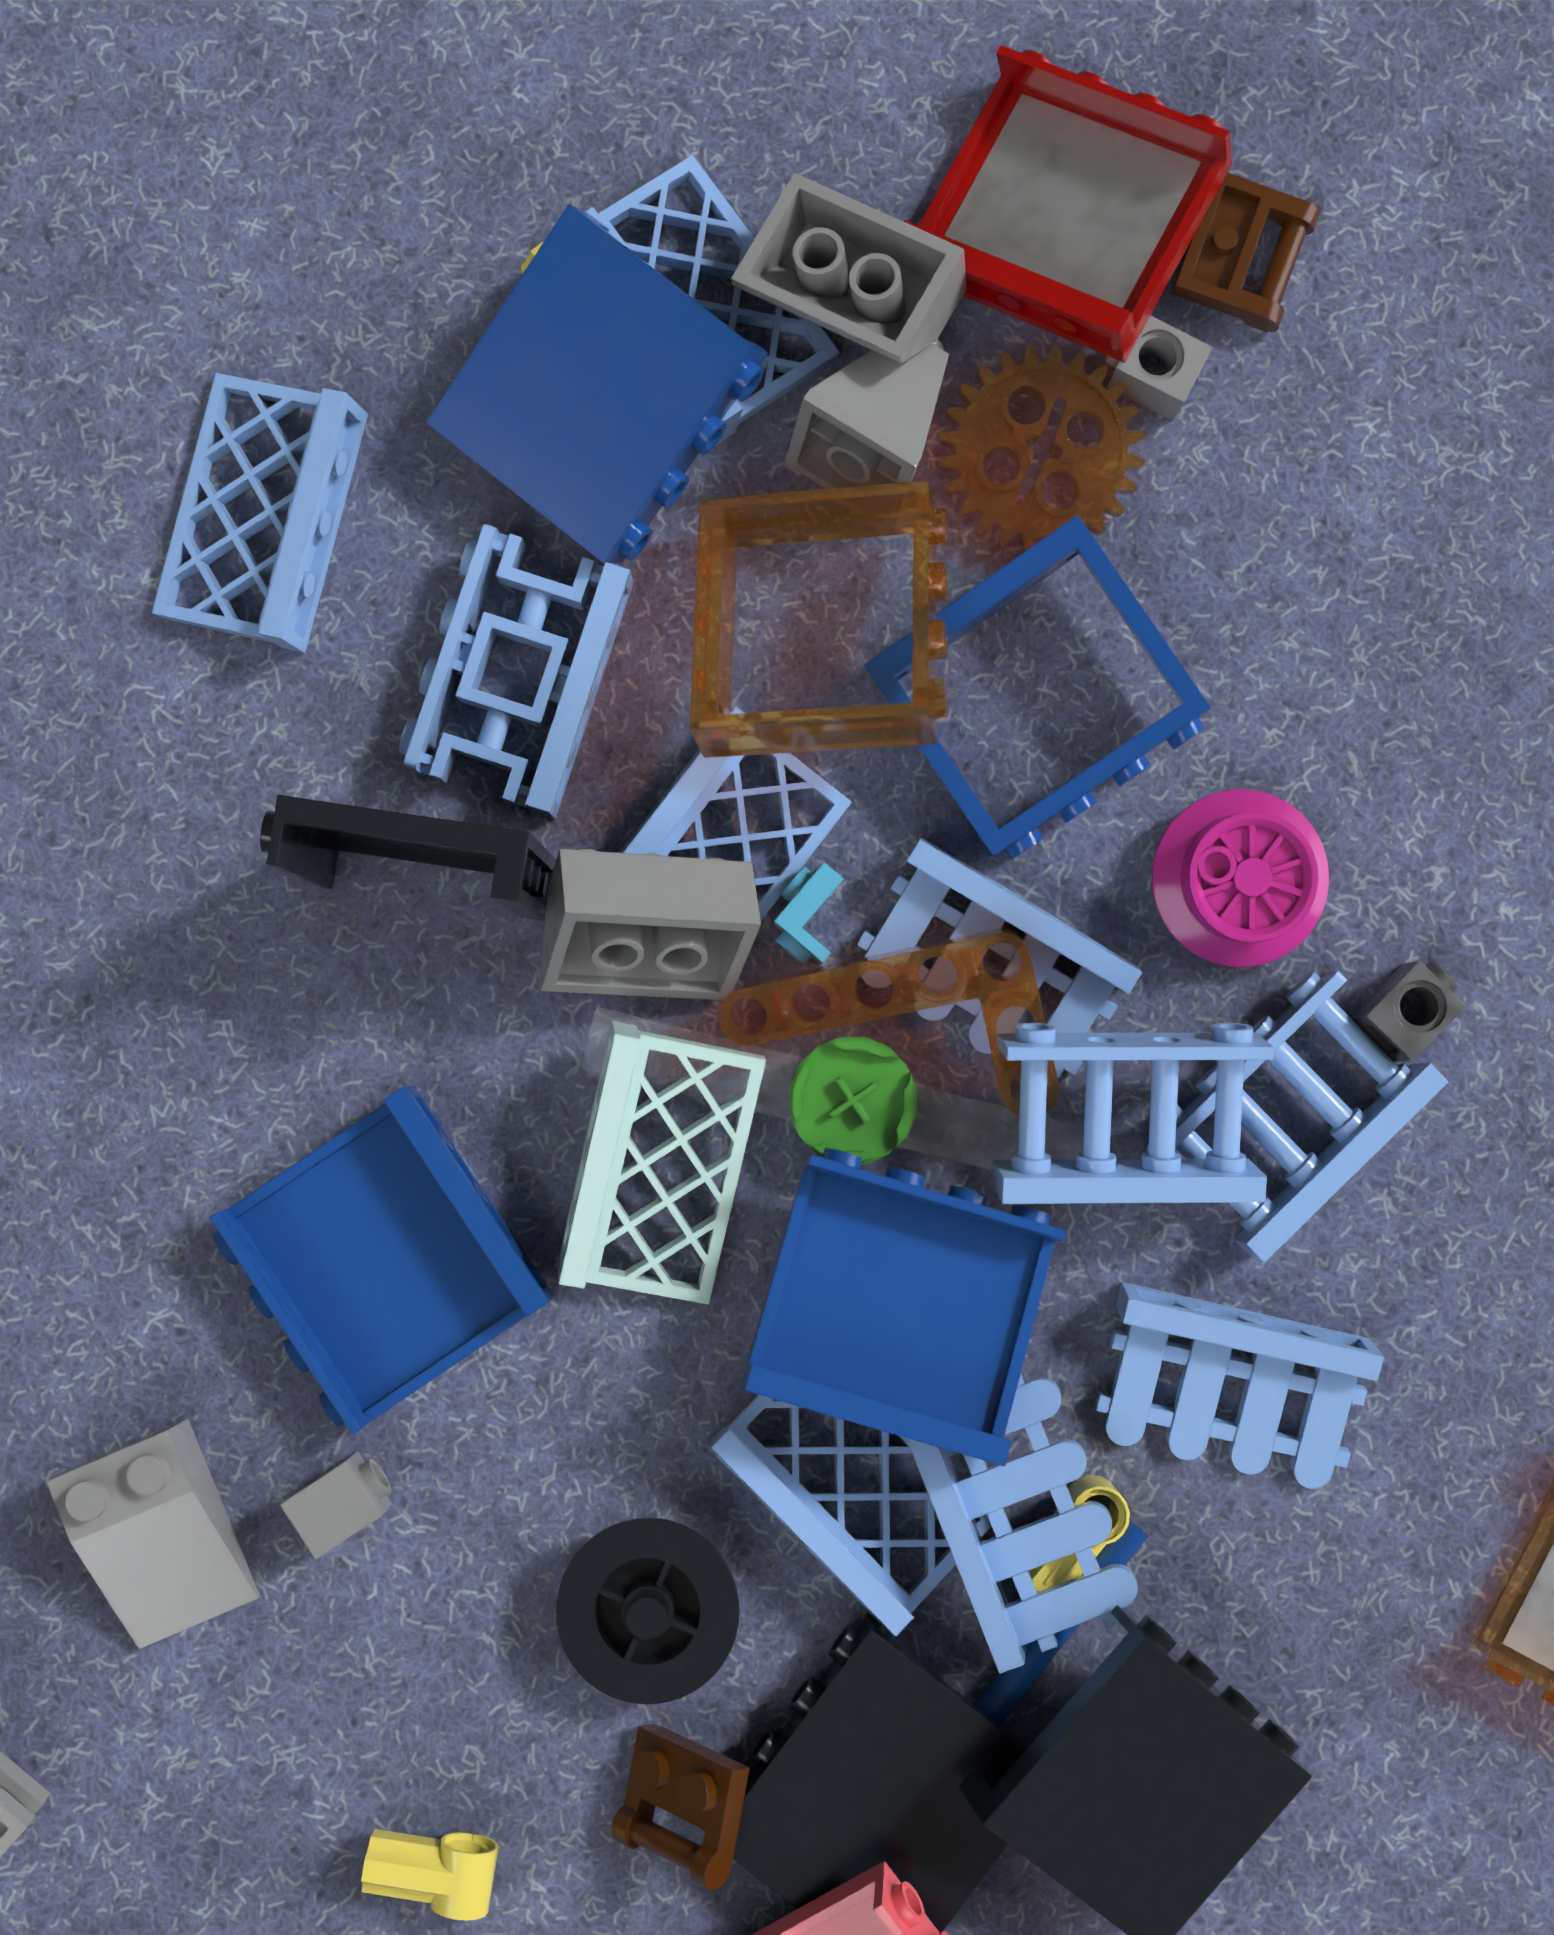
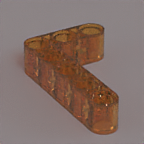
[718,929,1059,1116]

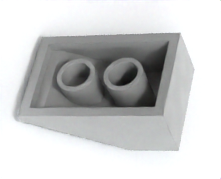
[46,1418,260,1649]

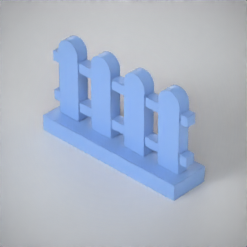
[857,837,1142,1086]
[1095,1282,1384,1489]
[906,1374,1138,1674]

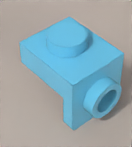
[773,862,844,965]

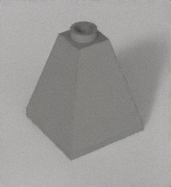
[784,339,949,528]

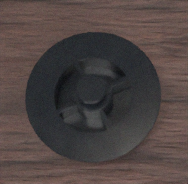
[556,1517,739,1705]

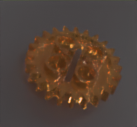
[938,345,1145,553]

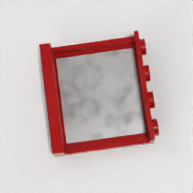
[904,45,1232,363]

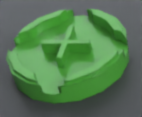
[789,1037,917,1164]

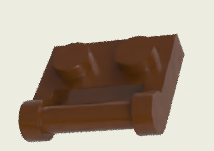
[1171,173,1320,332]
[611,1724,750,1891]

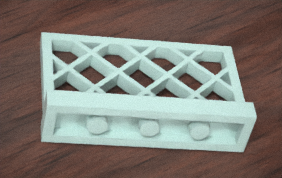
[557,1021,766,1305]

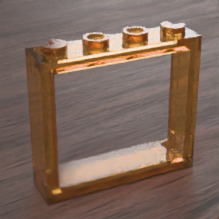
[689,480,948,758]

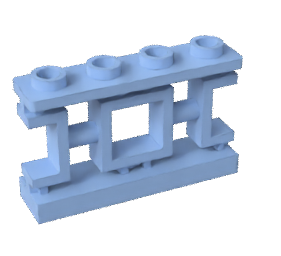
[399,524,634,819]

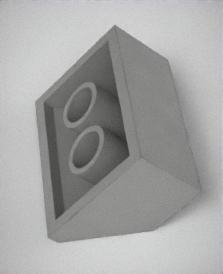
[731,173,967,363]
[540,849,761,1001]

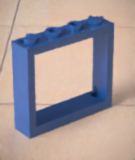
[863,515,1211,860]

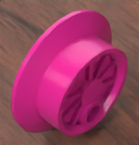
[1151,789,1329,967]

